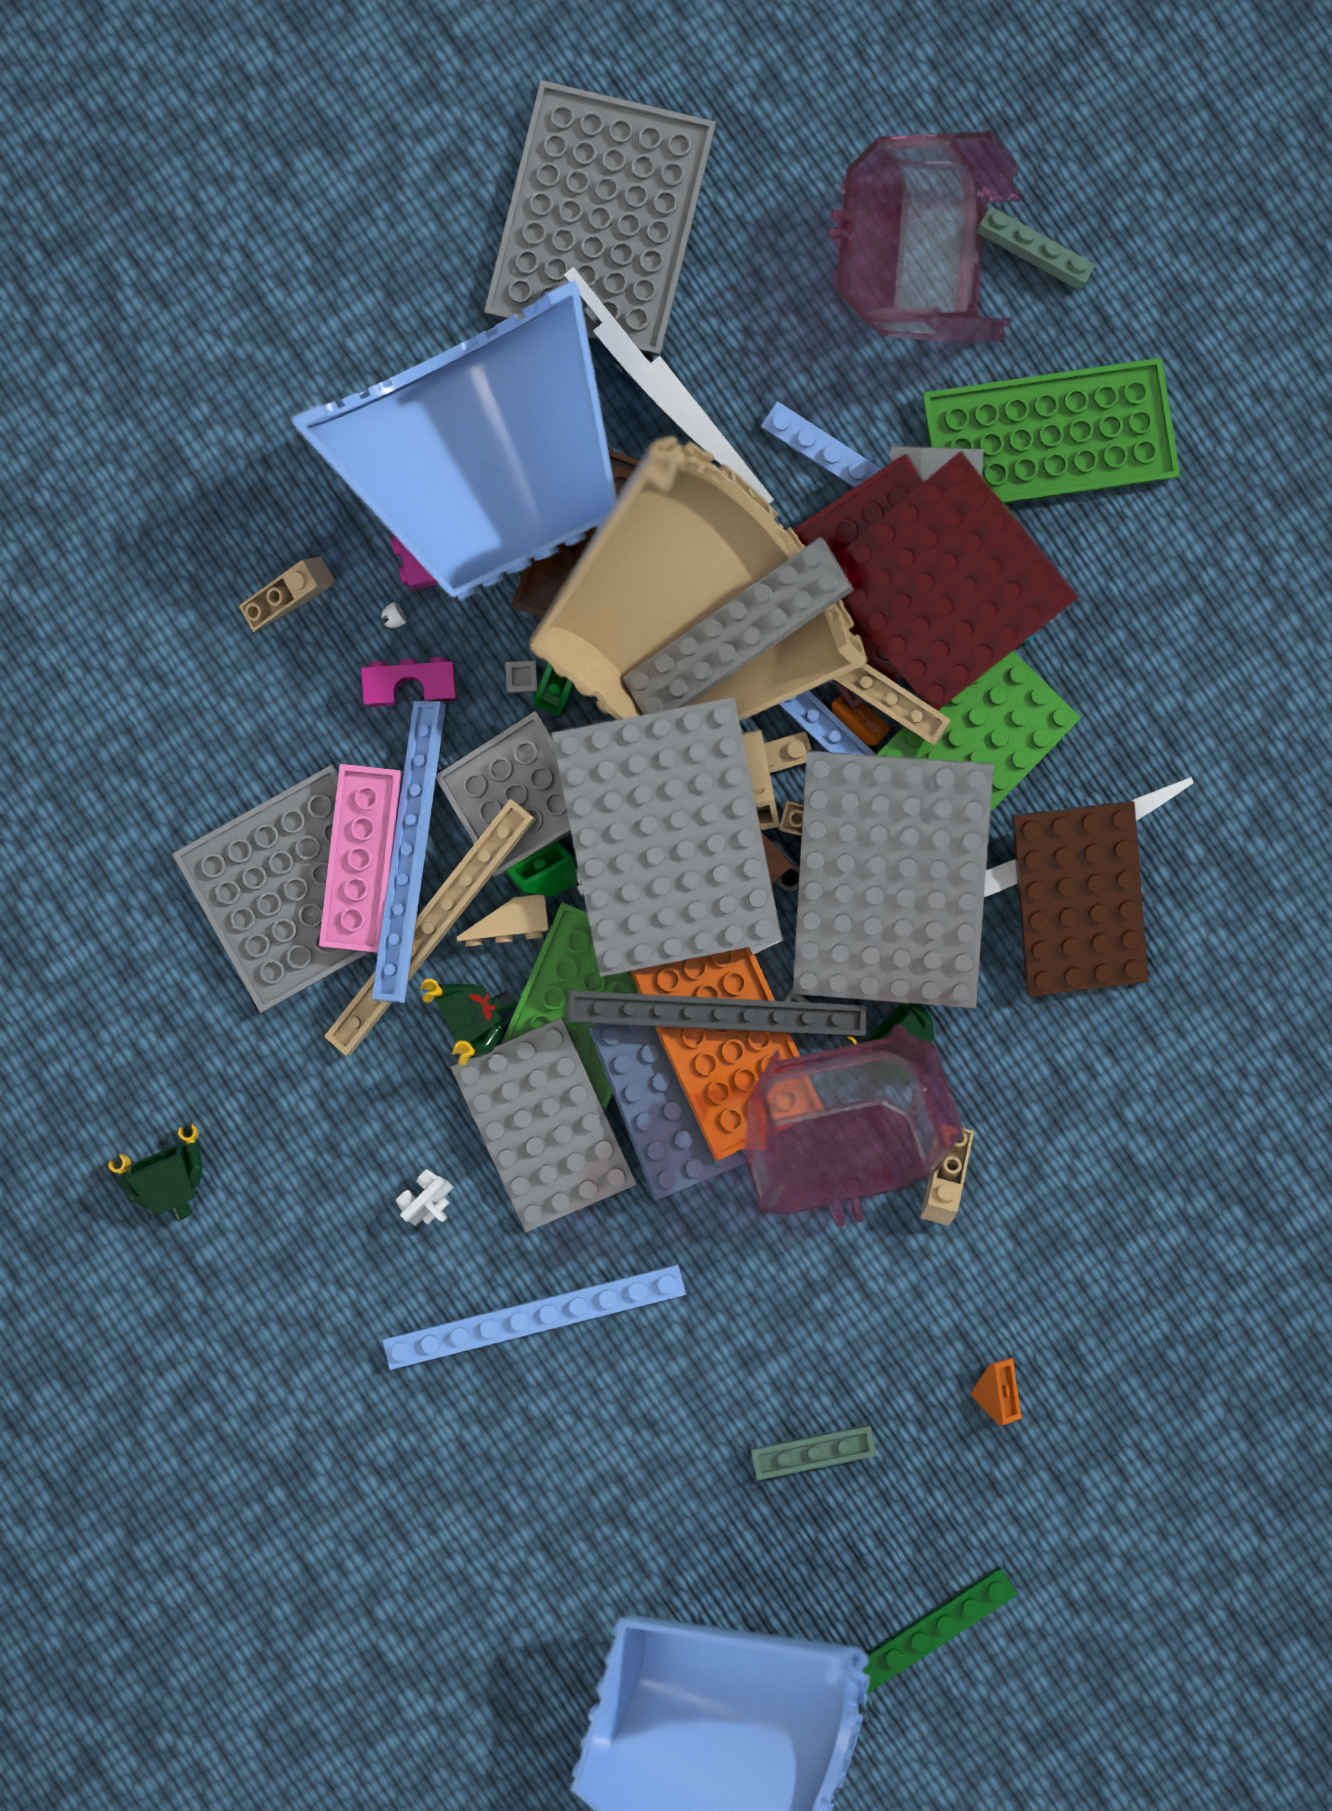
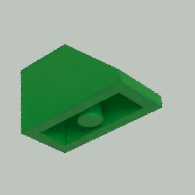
[533,662,575,717]
[506,841,577,897]

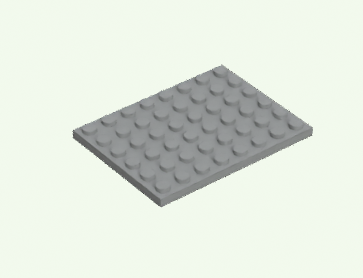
[484,80,716,357]
[551,697,782,977]
[793,751,994,1008]

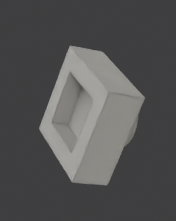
[505,661,538,694]

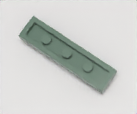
[976,206,1095,291]
[750,1424,877,1481]

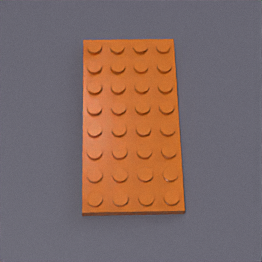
[630,947,824,1161]

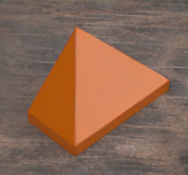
[831,694,892,745]
[970,1358,1022,1425]

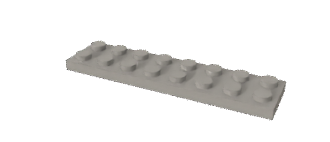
[623,538,854,715]

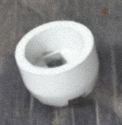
[381,601,407,628]

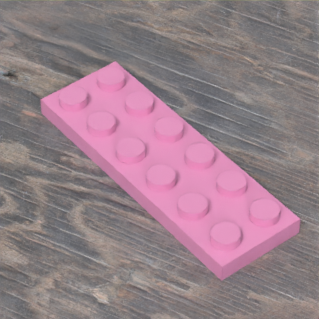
[319,764,402,953]

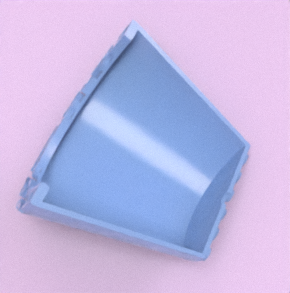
[291,280,617,601]
[571,1615,870,1811]

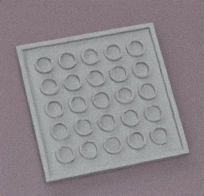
[172,765,417,1013]

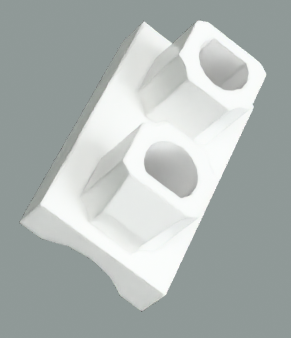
[396,1170,454,1226]

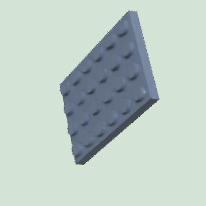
[588,1024,766,1200]

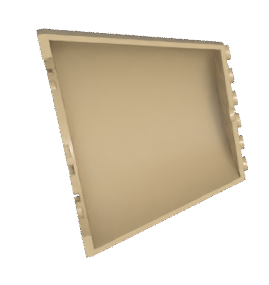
[530,437,867,721]

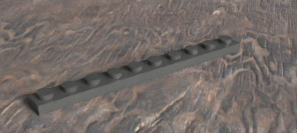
[566,990,866,1037]

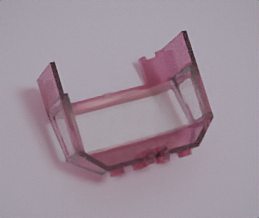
[829,131,1022,343]
[744,1023,964,1227]

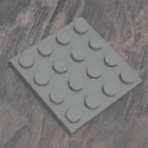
[436,711,571,879]

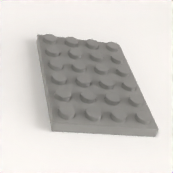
[450,1016,637,1233]

